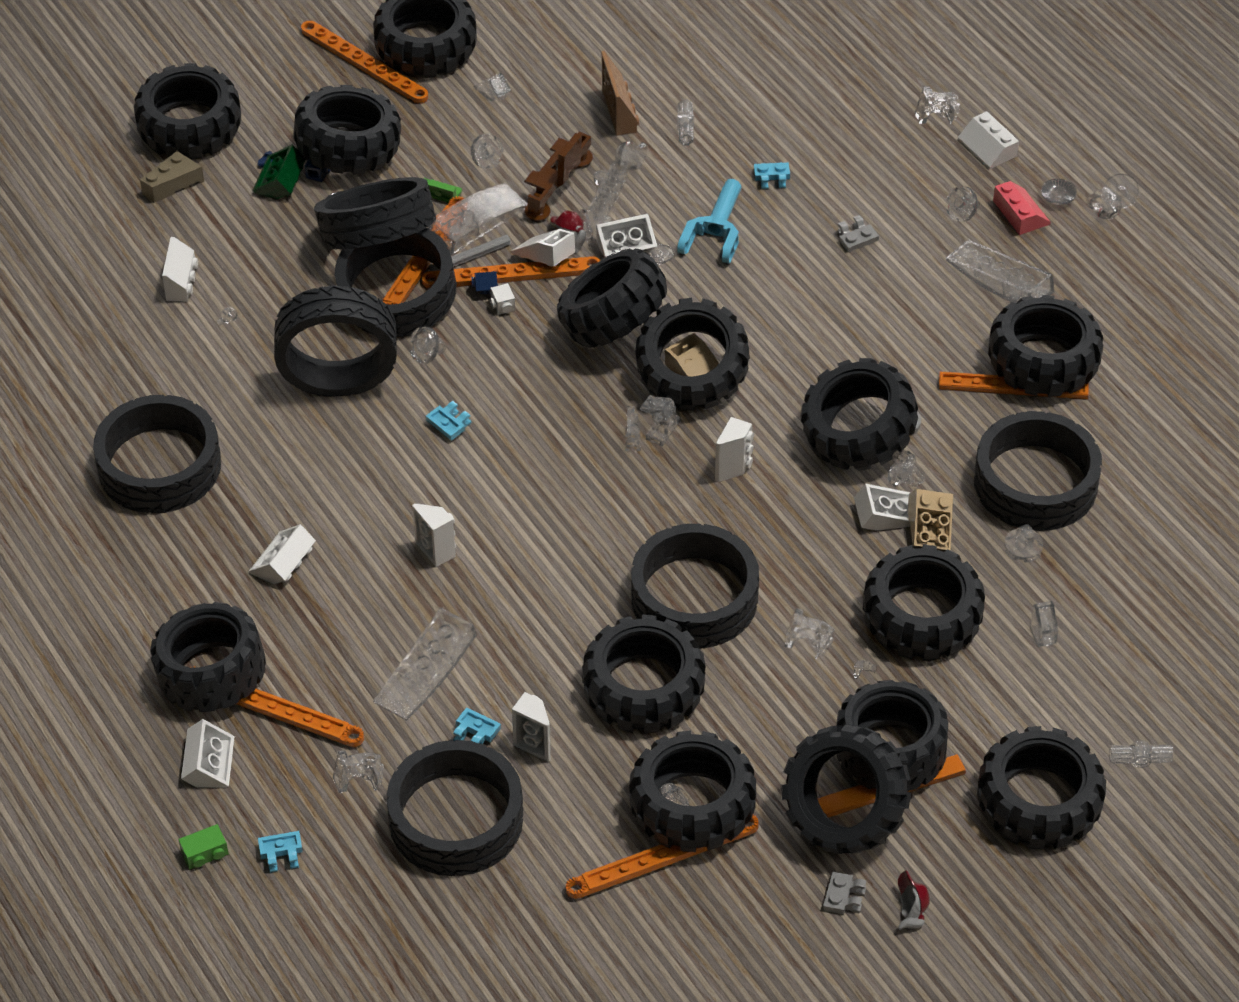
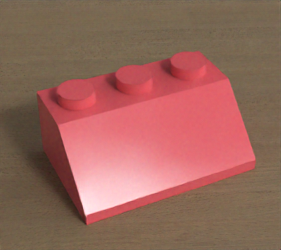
[993,181,1051,235]

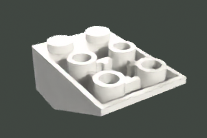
[511,229,575,266]

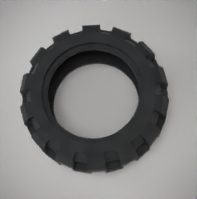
[373,0,477,78]
[133,63,241,159]
[293,85,401,175]
[557,248,667,348]
[988,295,1104,397]
[635,297,750,411]
[801,358,918,471]
[863,544,985,661]
[582,615,706,734]
[781,725,911,854]
[977,726,1106,850]
[629,730,756,852]

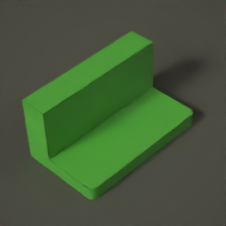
[424,178,462,203]

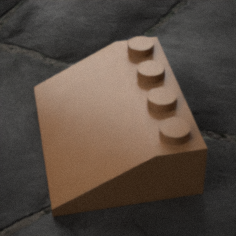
[601,51,639,135]

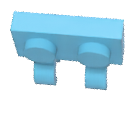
[754,162,790,189]
[426,401,471,441]
[453,707,501,744]
[258,831,303,872]

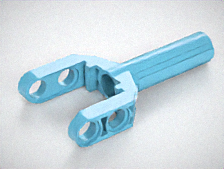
[677,179,742,263]

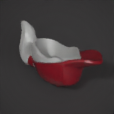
[550,210,586,254]
[898,870,930,930]

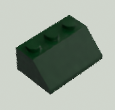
[252,144,305,199]

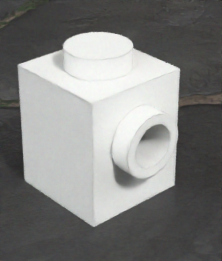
[490,283,515,315]

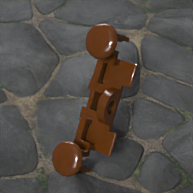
[524,131,593,221]

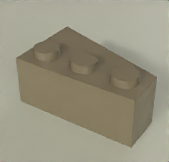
[140,151,204,202]

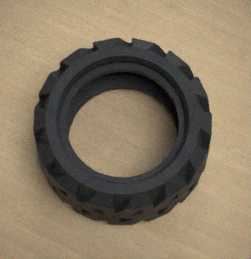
[150,602,266,712]
[837,680,949,791]

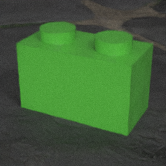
[178,824,229,870]

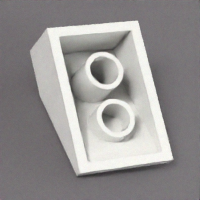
[854,484,910,531]

